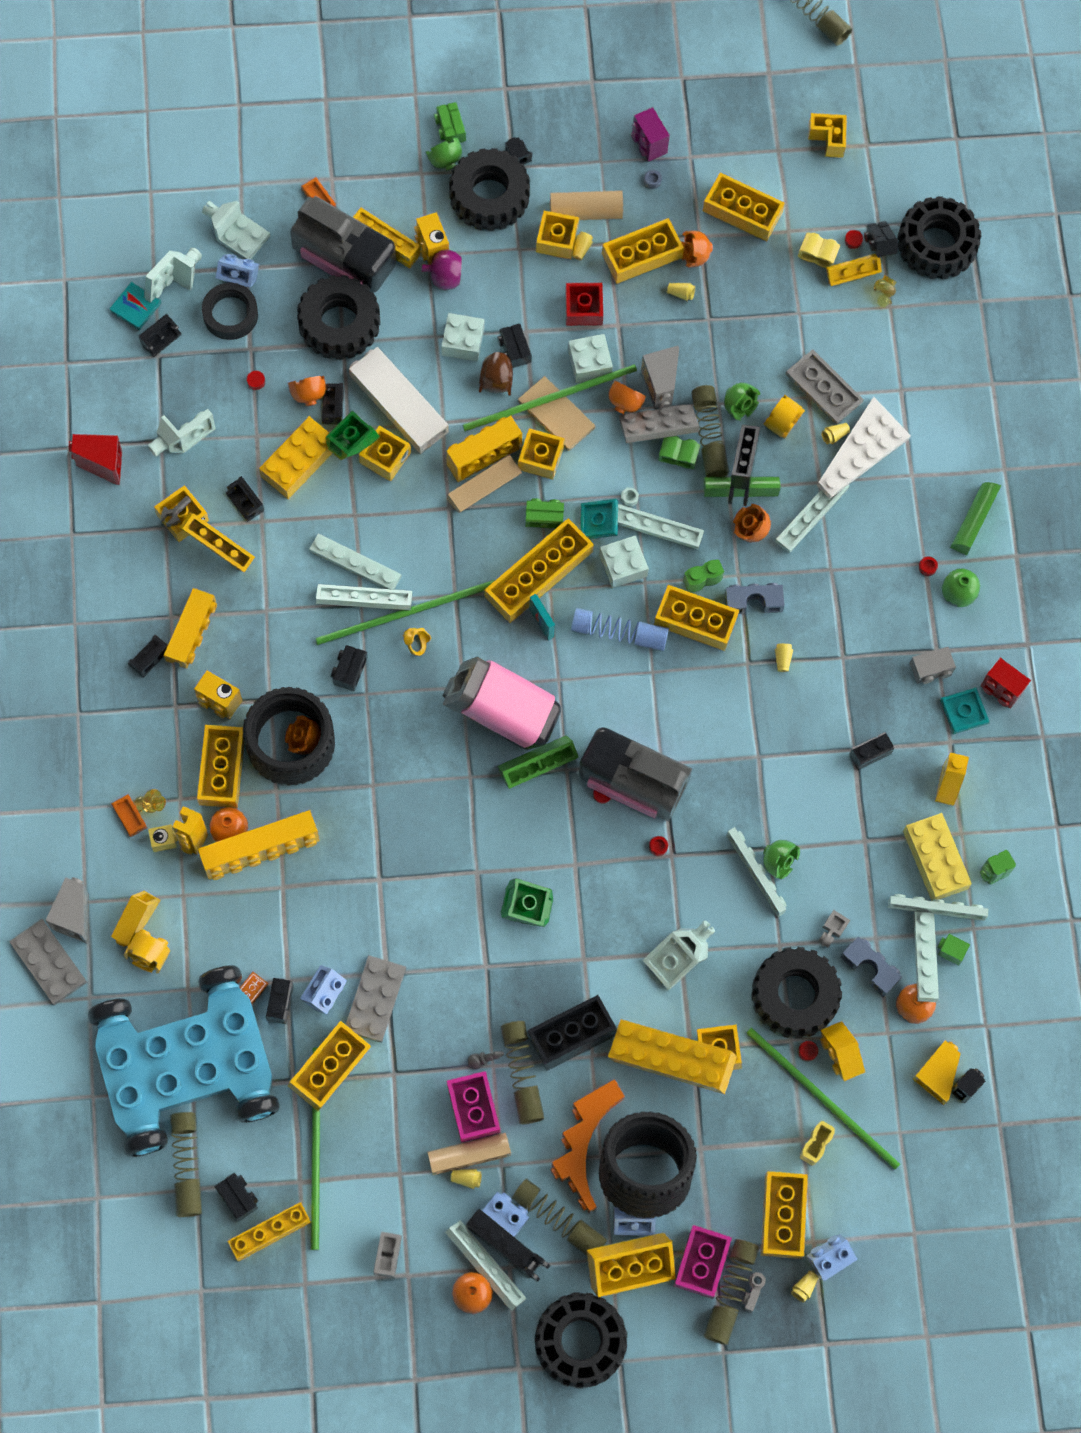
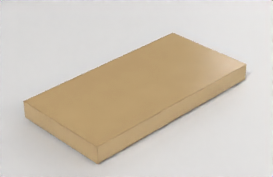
[518,376,596,451]

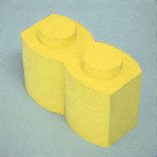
[797,233,840,268]
[800,1121,835,1166]

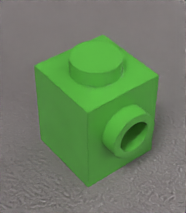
[937,934,970,966]

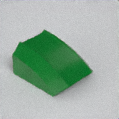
[325,410,380,460]
[500,878,553,927]

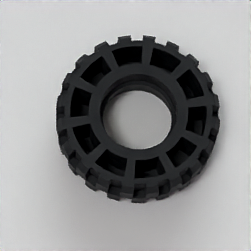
[449,148,530,231]
[897,196,981,279]
[297,275,380,360]
[751,947,842,1039]
[534,1292,628,1388]

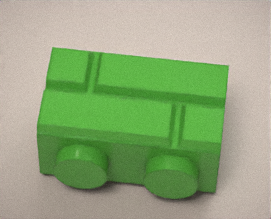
[434,102,466,143]
[525,498,564,529]
[980,850,1016,885]

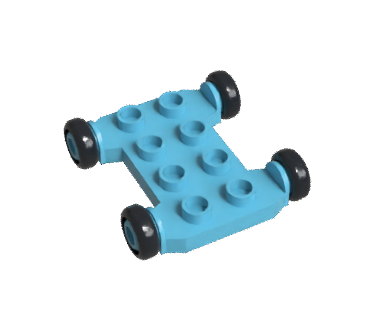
[88,965,279,1157]

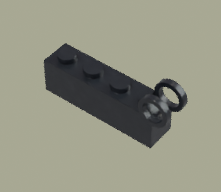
[728,425,760,506]
[466,1209,550,1282]

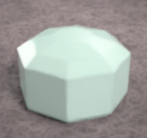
[621,488,639,507]

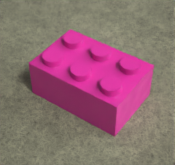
[447,1071,500,1143]
[674,1225,732,1299]

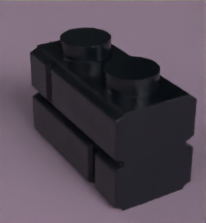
[864,221,898,258]
[497,323,532,368]
[331,645,368,691]
[849,732,894,770]
[266,978,294,1024]
[951,1068,986,1103]
[214,1173,259,1222]

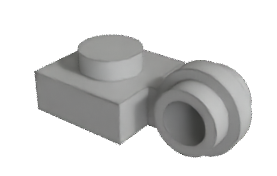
[818,910,850,948]
[742,1272,766,1313]

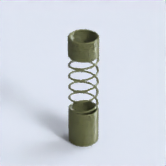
[790,0,852,45]
[691,385,729,477]
[500,1021,544,1124]
[170,1112,202,1217]
[512,1178,607,1256]
[703,1239,760,1345]

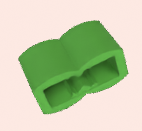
[658,436,700,469]
[683,559,724,593]

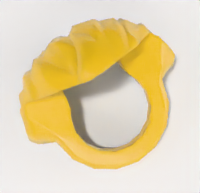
[403,628,431,656]

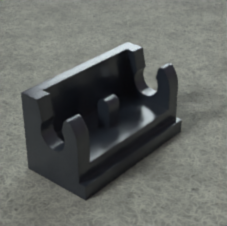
[139,313,182,357]
[322,383,344,424]
[226,476,264,522]
[128,635,168,678]

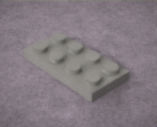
[786,349,864,425]
[619,404,699,443]
[9,919,87,1006]
[346,955,406,1043]

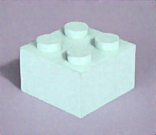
[442,313,485,362]
[568,334,613,383]
[599,535,649,588]

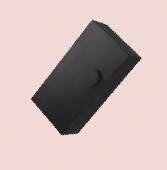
[527,995,617,1071]

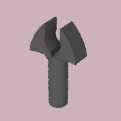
[161,496,191,527]

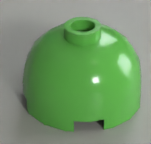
[425,138,462,171]
[724,382,760,421]
[942,568,980,607]
[763,840,800,879]

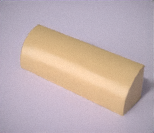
[550,191,623,220]
[447,455,522,513]
[427,1133,511,1175]

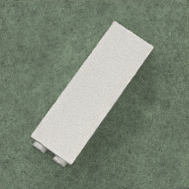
[349,347,449,454]

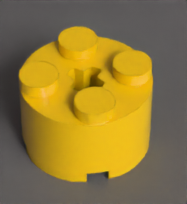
[763,395,805,439]
[124,929,170,973]

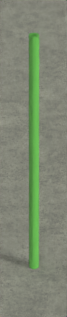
[462,364,637,432]
[315,580,495,645]
[747,1027,900,1170]
[311,1047,320,1250]

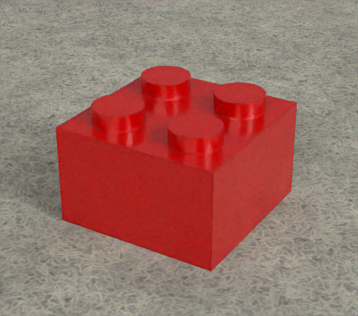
[565,283,604,326]
[980,657,1031,709]

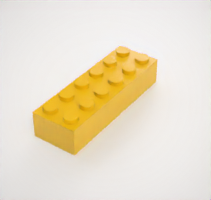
[485,518,594,623]
[198,810,320,880]
[608,1019,737,1095]

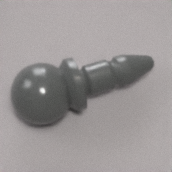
[468,1051,504,1069]

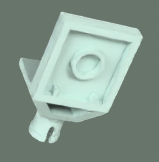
[202,201,270,259]
[145,248,202,302]
[147,409,216,457]
[643,921,715,990]

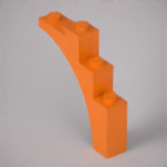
[550,1079,625,1213]

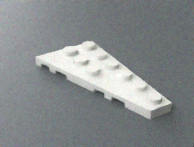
[817,397,911,499]

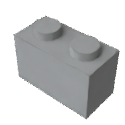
[910,647,956,684]

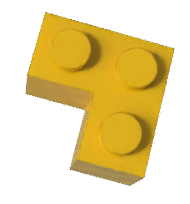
[808,113,847,158]
[820,1021,865,1081]

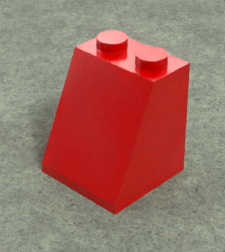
[69,434,123,485]

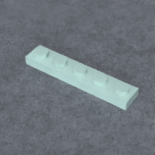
[775,485,850,553]
[618,504,704,549]
[309,533,402,590]
[316,584,412,610]
[727,827,787,917]
[888,894,988,921]
[913,912,939,1002]
[445,1220,527,1311]

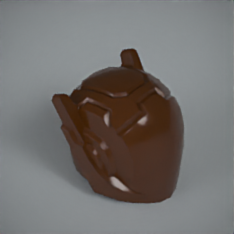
[479,352,513,396]

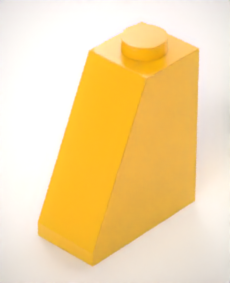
[935,752,969,806]
[111,891,161,947]
[913,1040,961,1105]

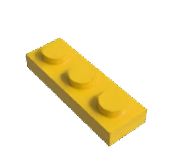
[826,254,882,286]

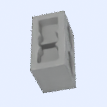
[374,1232,402,1279]

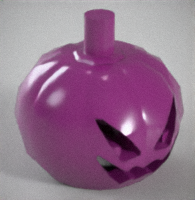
[422,249,462,290]

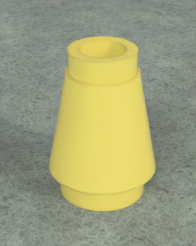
[572,232,593,260]
[667,283,695,301]
[821,423,850,444]
[775,643,793,672]
[451,1169,482,1189]
[791,1271,819,1302]

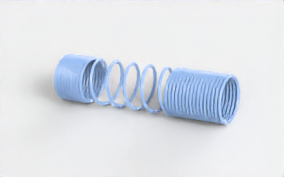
[571,608,669,651]

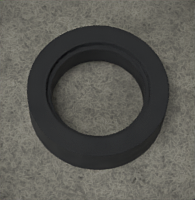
[202,283,258,340]

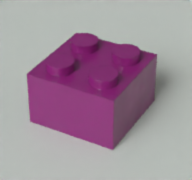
[631,107,670,162]

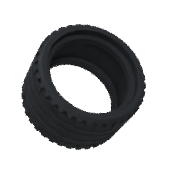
[243,687,335,786]
[598,1111,697,1218]

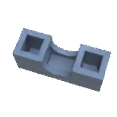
[725,583,785,614]
[840,936,902,997]

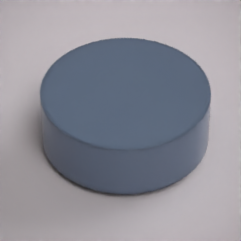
[644,170,662,189]

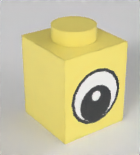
[148,824,178,852]

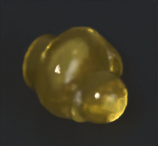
[873,275,897,307]
[134,789,166,813]

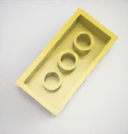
[903,813,972,901]

